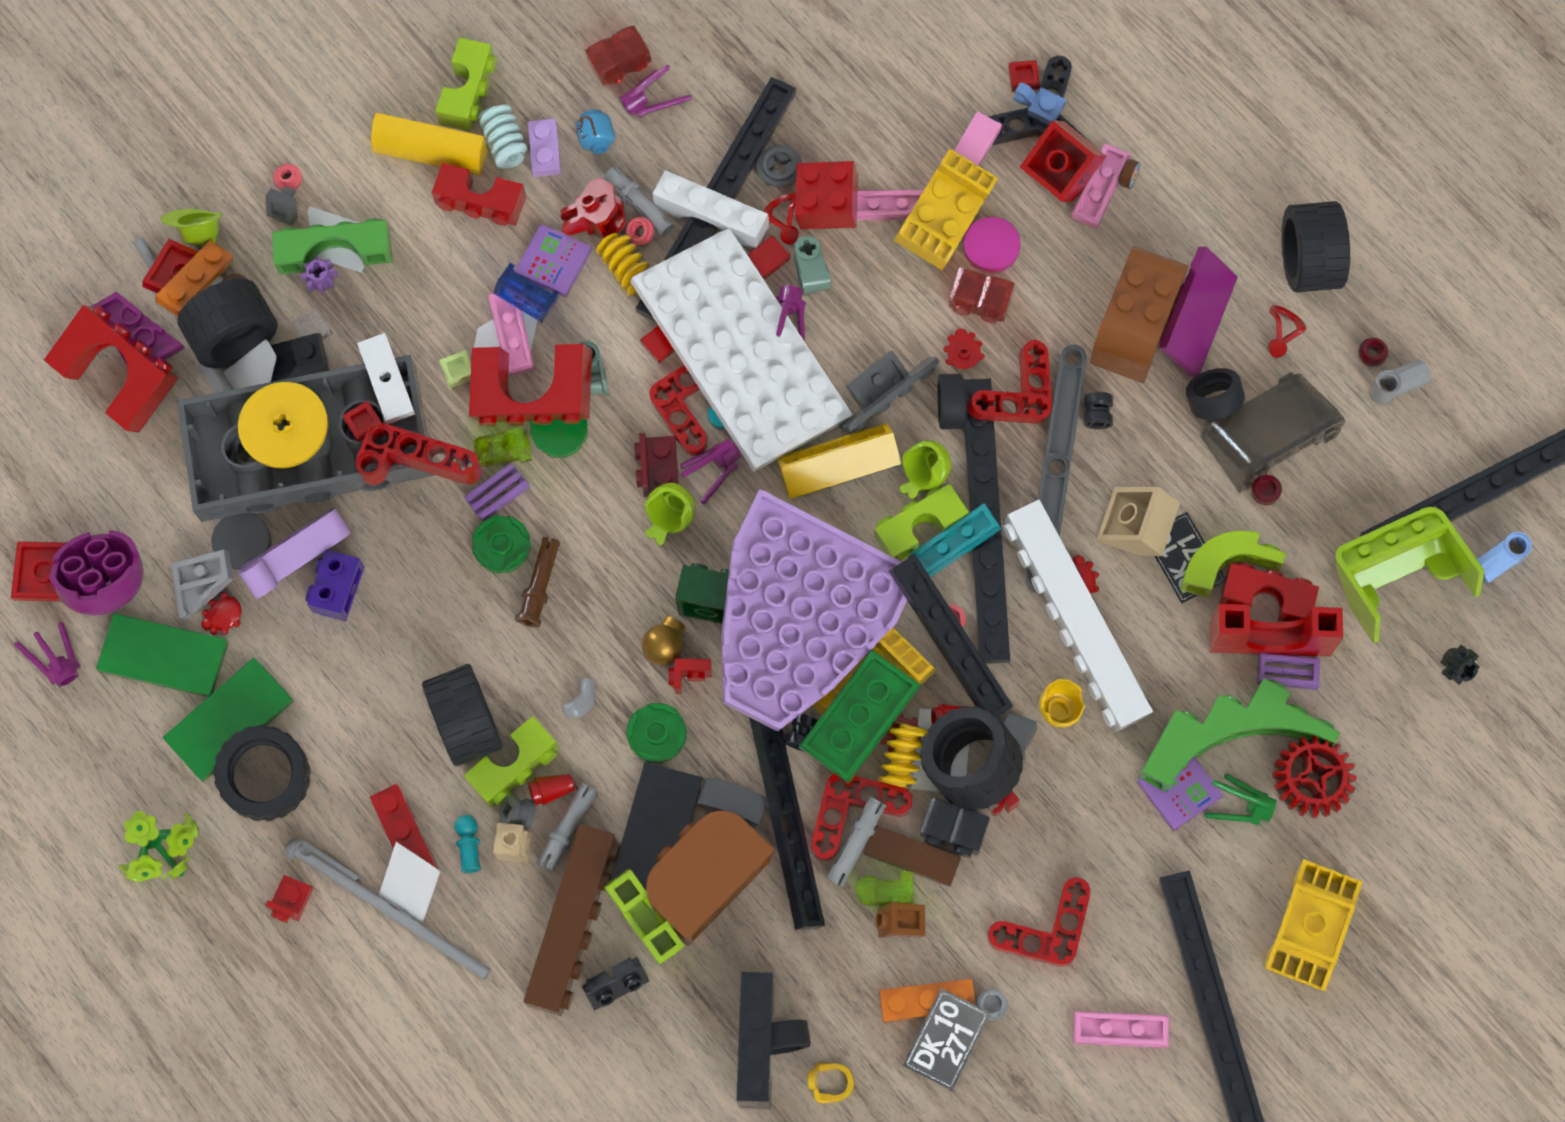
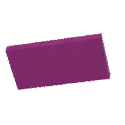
[1158,246,1238,377]

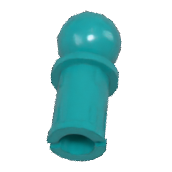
[454,815,481,873]

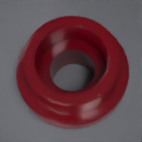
[1358,338,1388,366]

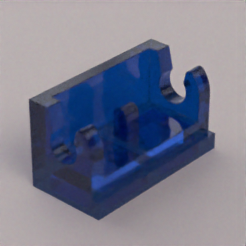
[493,263,560,323]

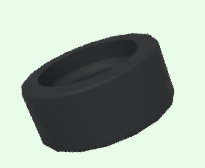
[1186,368,1245,420]
[937,373,965,430]
[771,1020,811,1055]

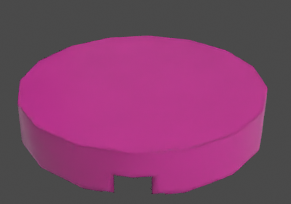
[963,216,1021,273]

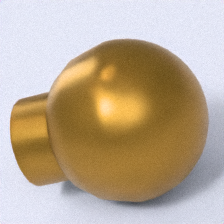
[642,616,686,666]

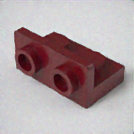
[634,433,679,497]

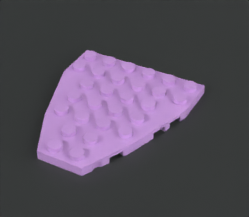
[721,489,907,731]

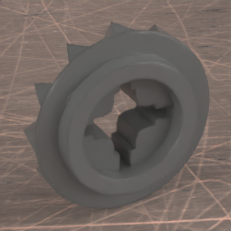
[757,145,802,189]

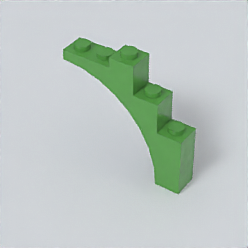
[1138,678,1340,792]

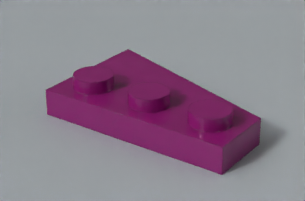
[92,291,185,365]

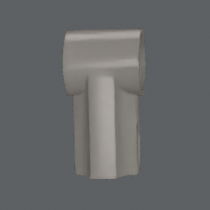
[1369,359,1431,405]

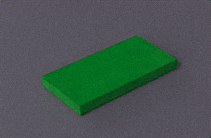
[96,613,229,697]
[799,650,921,784]
[162,657,294,782]

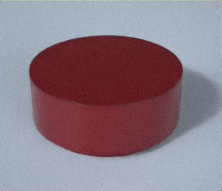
[1251,474,1282,506]

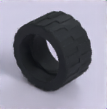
[1281,201,1350,292]
[177,278,278,369]
[422,664,503,767]
[920,706,1023,810]
[213,725,311,822]

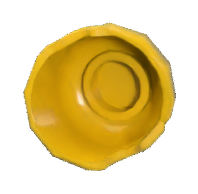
[1039,679,1085,728]

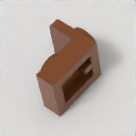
[875,902,925,938]

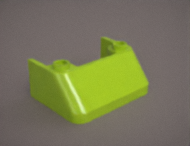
[1335,507,1484,644]

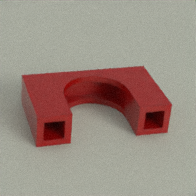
[44,305,179,433]
[469,344,592,426]
[1210,604,1343,657]

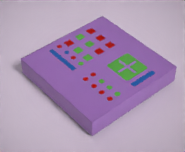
[515,224,592,298]
[1137,757,1224,832]

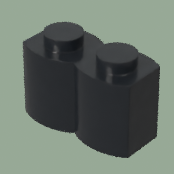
[920,798,990,858]

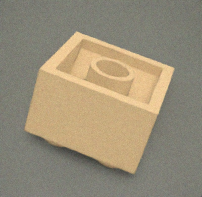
[1096,487,1180,556]

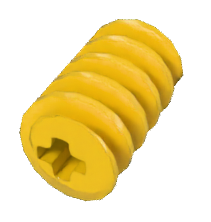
[596,233,649,296]
[878,721,928,788]

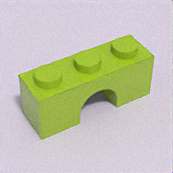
[435,37,497,131]
[874,484,969,561]
[463,716,560,808]
[603,869,685,965]

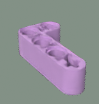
[237,507,351,599]

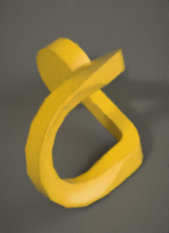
[808,1063,855,1103]

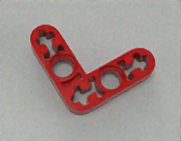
[967,339,1052,424]
[649,365,707,456]
[811,774,912,861]
[987,877,1091,967]

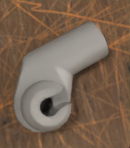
[563,678,595,719]

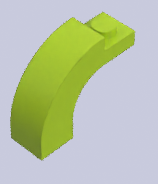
[1180,531,1286,598]

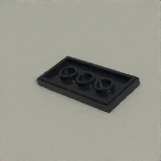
[611,762,703,889]

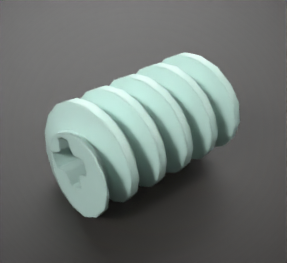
[478,105,527,169]

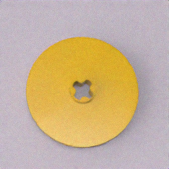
[238,382,328,468]

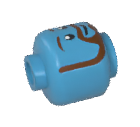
[575,110,616,154]

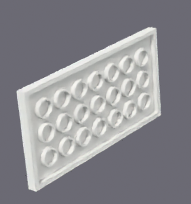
[631,228,853,472]

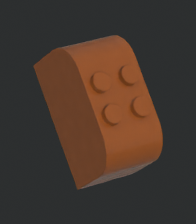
[1089,246,1189,384]
[646,811,775,946]

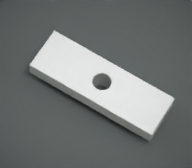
[357,333,415,424]

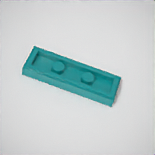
[911,503,1002,577]

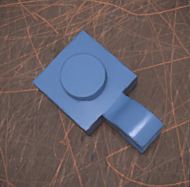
[1014,82,1066,125]

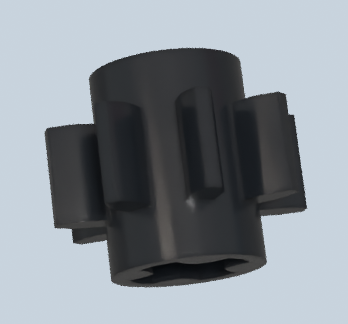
[1440,644,1480,685]

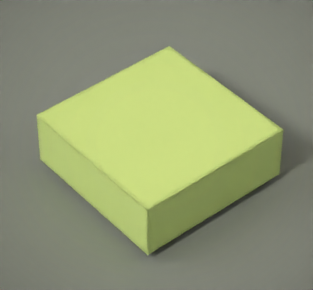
[439,350,471,388]

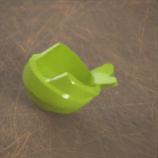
[900,440,951,500]
[644,483,696,546]

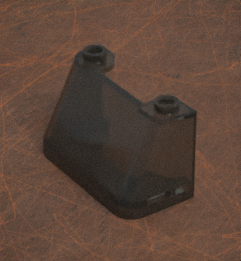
[1201,372,1346,493]

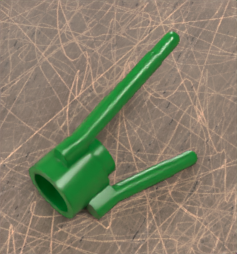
[1204,774,1277,826]

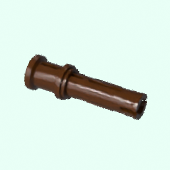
[515,537,560,628]

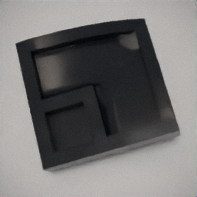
[270,333,329,382]

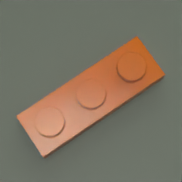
[155,240,233,317]
[879,979,976,1023]

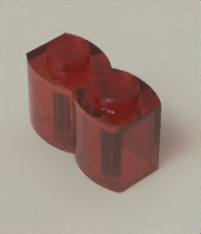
[585,25,652,86]
[949,268,1014,324]

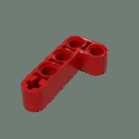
[355,423,482,485]

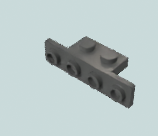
[840,351,940,433]

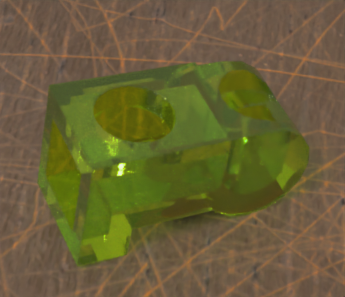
[473,427,532,467]
[856,871,913,906]

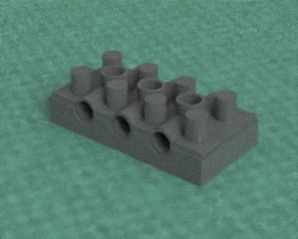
[177,355,435,522]

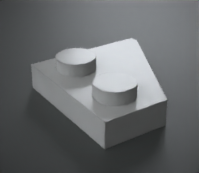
[171,549,234,620]

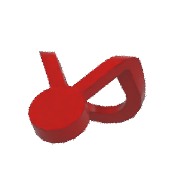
[763,193,799,245]
[1268,305,1306,358]

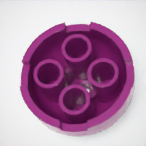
[49,530,144,616]

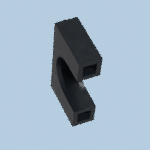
[736,972,775,1109]

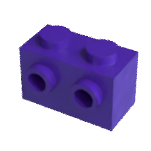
[306,550,365,622]

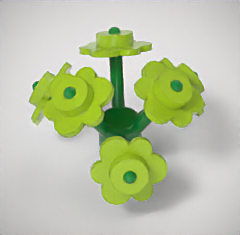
[119,811,199,882]

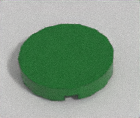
[530,419,588,458]
[472,515,531,574]
[626,703,687,763]

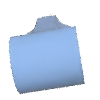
[1477,532,1532,585]

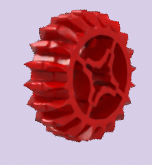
[1272,736,1357,818]

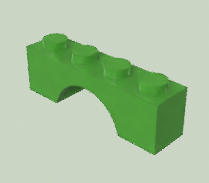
[272,218,393,275]

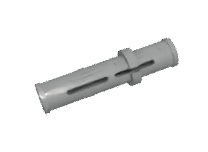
[604,166,674,237]
[536,783,598,872]
[826,796,887,887]

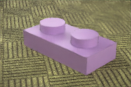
[528,118,561,177]

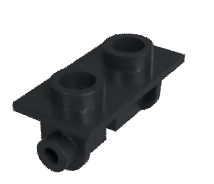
[582,957,649,1010]

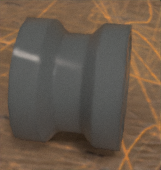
[499,795,536,829]

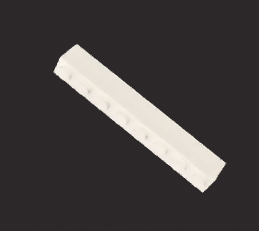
[1003,499,1153,732]

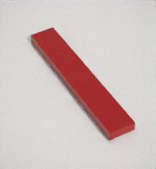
[640,236,791,363]

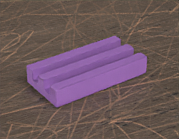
[464,462,530,521]
[1257,653,1320,690]

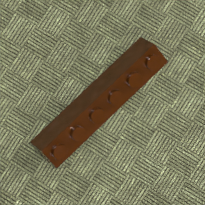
[523,824,620,1017]

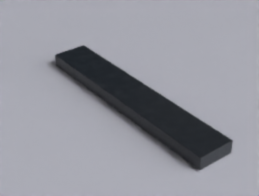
[889,554,1013,717]

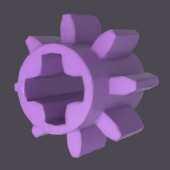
[301,257,338,294]

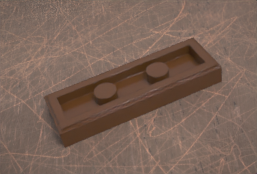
[864,825,961,887]

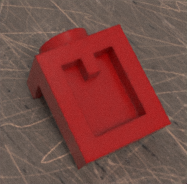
[669,658,712,694]
[265,875,314,923]

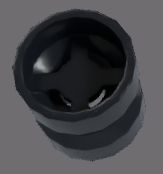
[1084,392,1113,429]
[784,714,818,752]

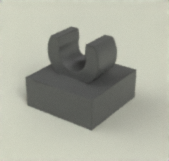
[265,186,297,225]

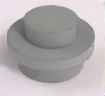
[976,989,1008,1021]

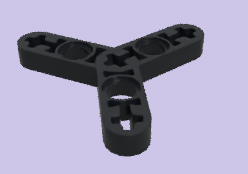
[988,55,1091,145]

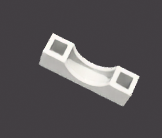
[652,170,769,250]

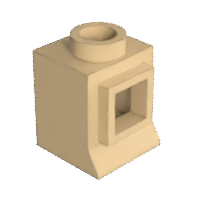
[493,823,532,863]

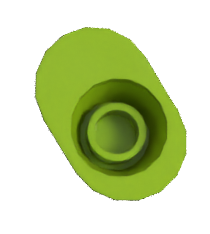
[160,209,223,247]

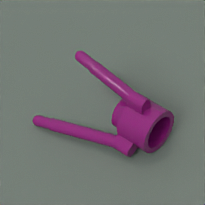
[619,65,692,118]
[775,285,806,342]
[680,439,741,504]
[15,622,81,687]

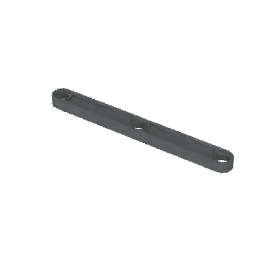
[1026,345,1087,593]

